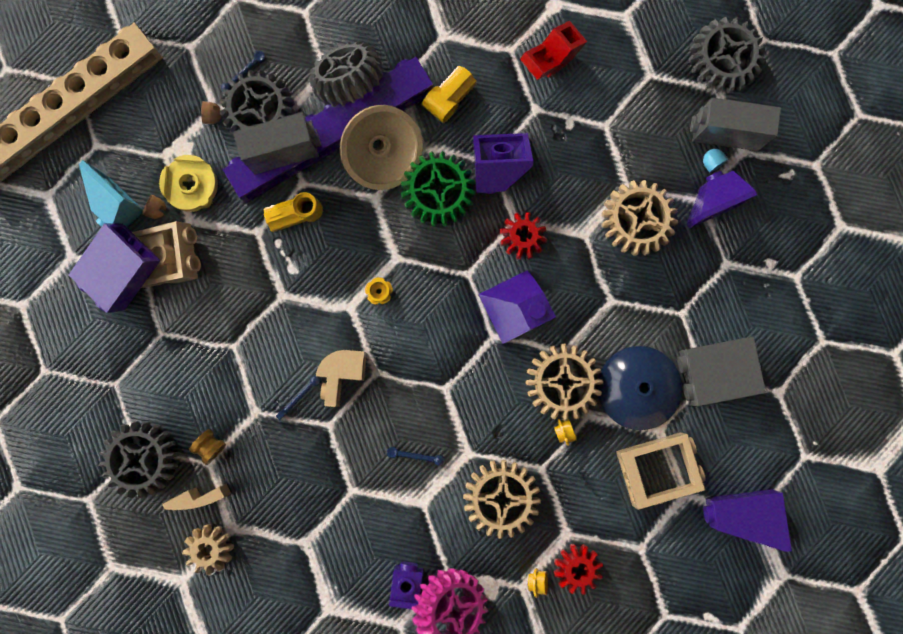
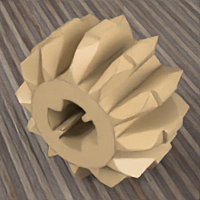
[182,524,234,575]

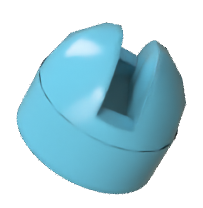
[703,149,729,173]

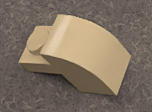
[316,350,367,407]

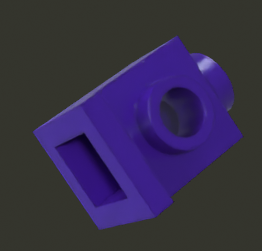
[389,562,423,609]

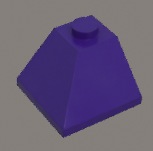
[473,133,533,194]
[687,171,757,228]
[478,270,556,344]

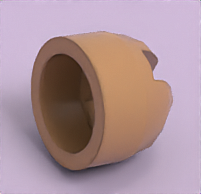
[201,101,221,124]
[142,195,166,219]

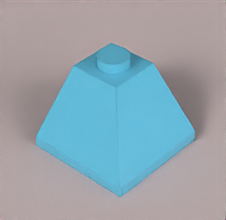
[79,160,143,228]

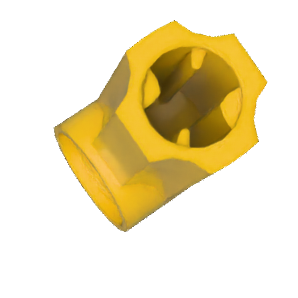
[422,66,476,123]
[264,192,323,232]

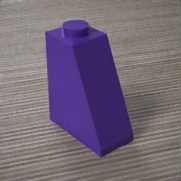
[703,489,792,552]

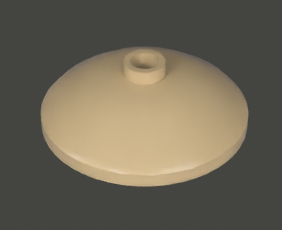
[340,105,423,190]

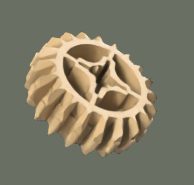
[601,180,678,256]
[526,344,603,421]
[463,459,541,539]

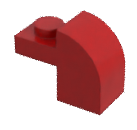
[520,21,587,80]

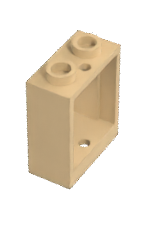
[616,433,705,510]

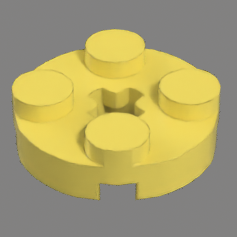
[159,155,218,212]

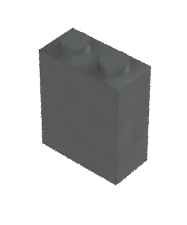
[690,98,781,151]
[233,112,322,175]
[677,336,766,406]

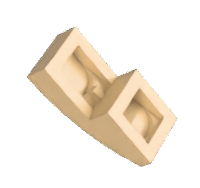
[162,484,231,510]

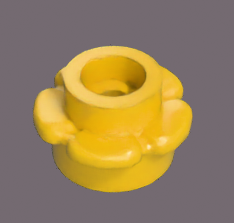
[365,277,393,305]
[554,419,577,446]
[528,568,548,598]

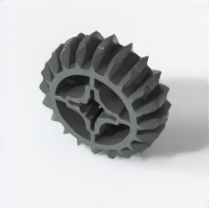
[688,17,766,94]
[309,41,384,107]
[220,69,295,136]
[98,421,179,499]

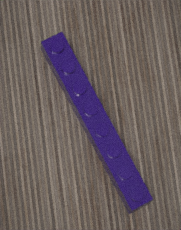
[223,57,433,203]

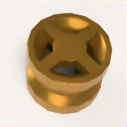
[189,429,226,465]

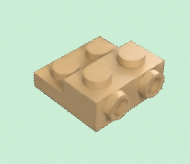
[132,221,201,288]

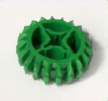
[401,151,476,227]

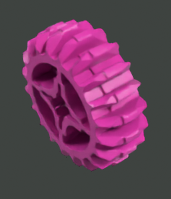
[411,568,488,634]

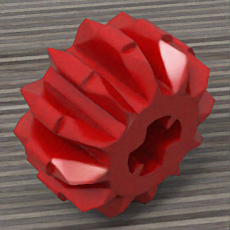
[500,212,547,260]
[554,544,603,595]

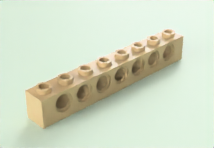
[0,23,163,182]

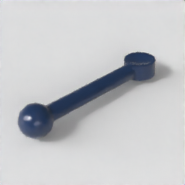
[221,51,266,92]
[276,375,321,420]
[387,447,445,466]

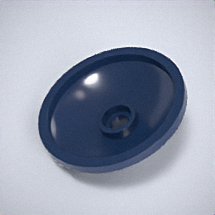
[597,346,682,430]

